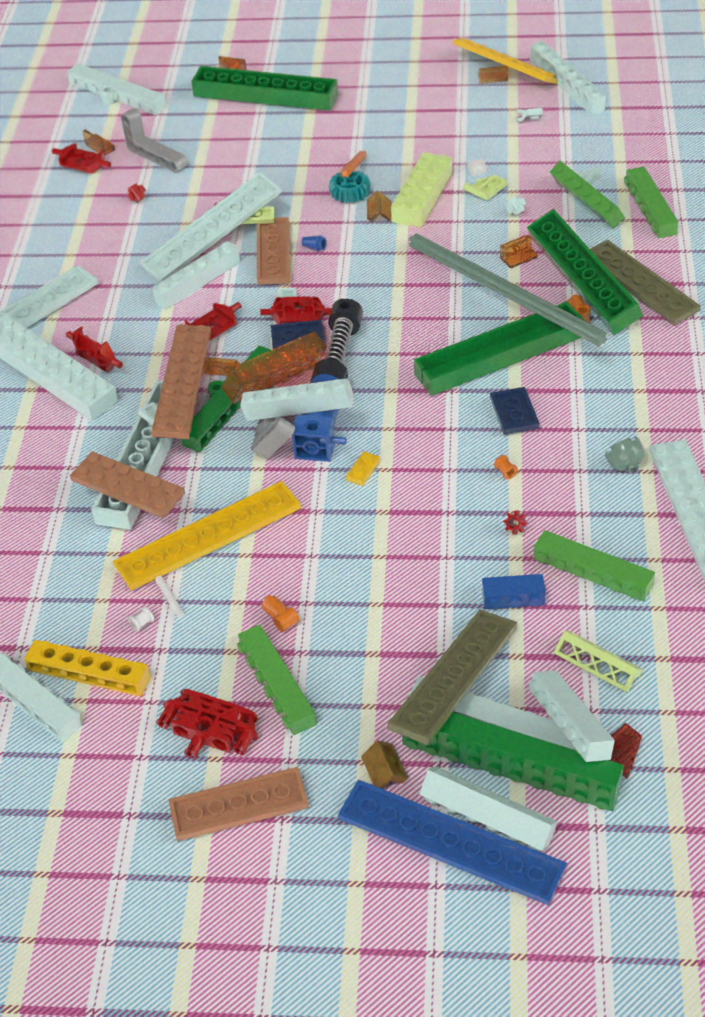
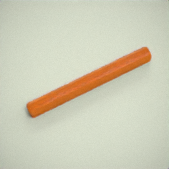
[340,150,367,178]

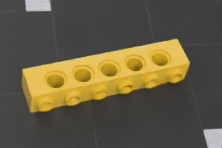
[24,639,151,697]

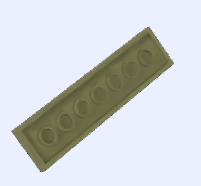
[590,239,701,325]

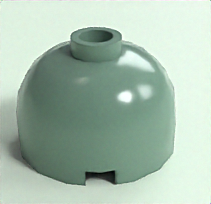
[605,437,644,472]

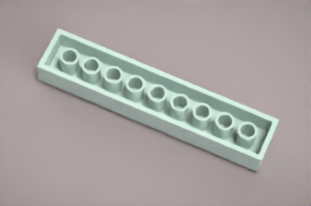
[0,310,118,421]
[91,380,175,530]

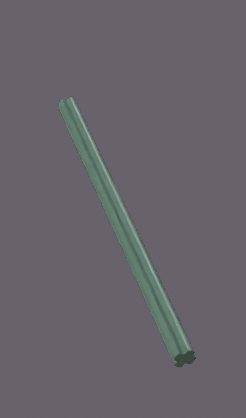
[409,233,607,347]

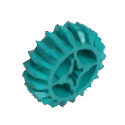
[329,170,371,204]

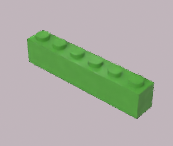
[549,161,625,229]
[624,166,678,239]
[534,530,655,601]
[237,624,317,735]

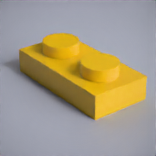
[346,451,380,486]

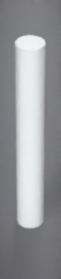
[155,576,185,618]

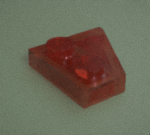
[609,722,642,779]

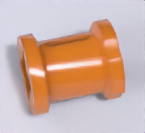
[493,455,518,480]

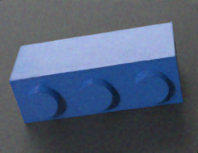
[482,574,546,609]

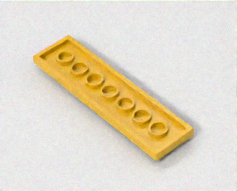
[452,37,558,85]

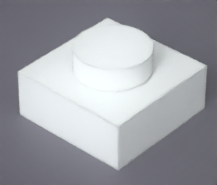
[468,159,487,176]

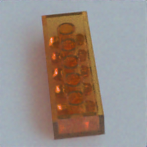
[221,331,327,404]

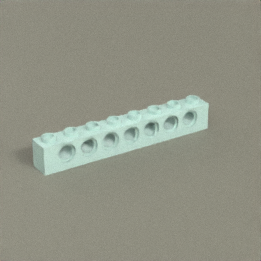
[530,41,606,115]

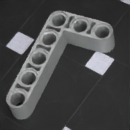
[121,108,188,173]
[251,385,295,459]

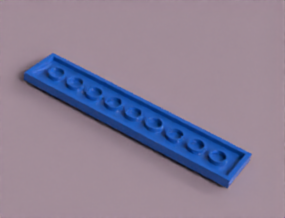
[338,779,567,906]

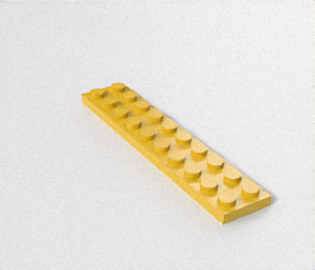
[112,481,301,591]

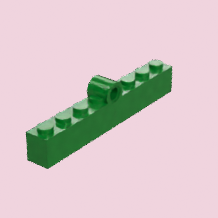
[181,345,278,452]

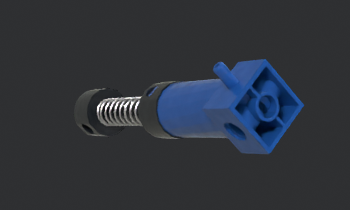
[292,298,363,462]

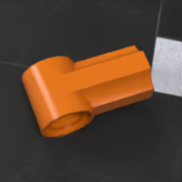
[567,294,591,323]
[261,595,300,633]

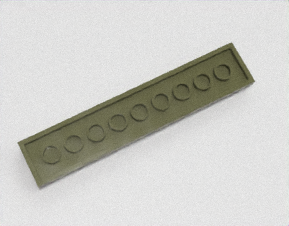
[387,609,517,745]

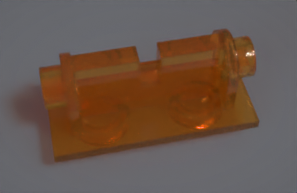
[204,357,240,376]

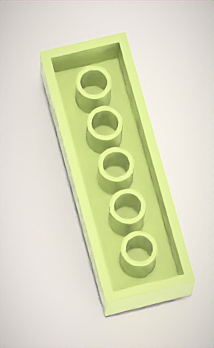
[391,153,452,228]

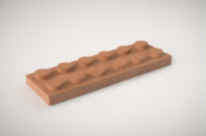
[257,217,290,285]
[70,451,185,519]
[168,767,309,841]

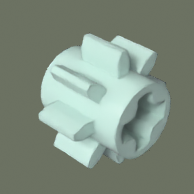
[506,196,526,216]

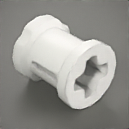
[127,606,154,632]

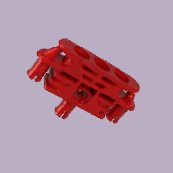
[156,689,258,759]

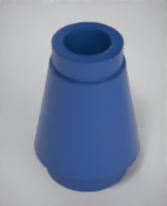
[302,235,327,251]

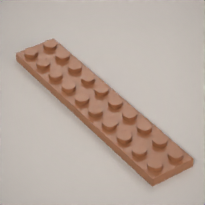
[151,324,211,439]

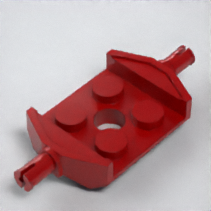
[52,143,111,173]
[260,296,331,324]
[184,302,242,341]
[66,326,123,373]

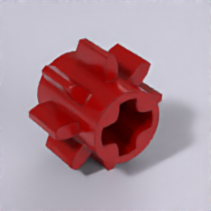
[127,183,146,203]
[503,510,529,535]

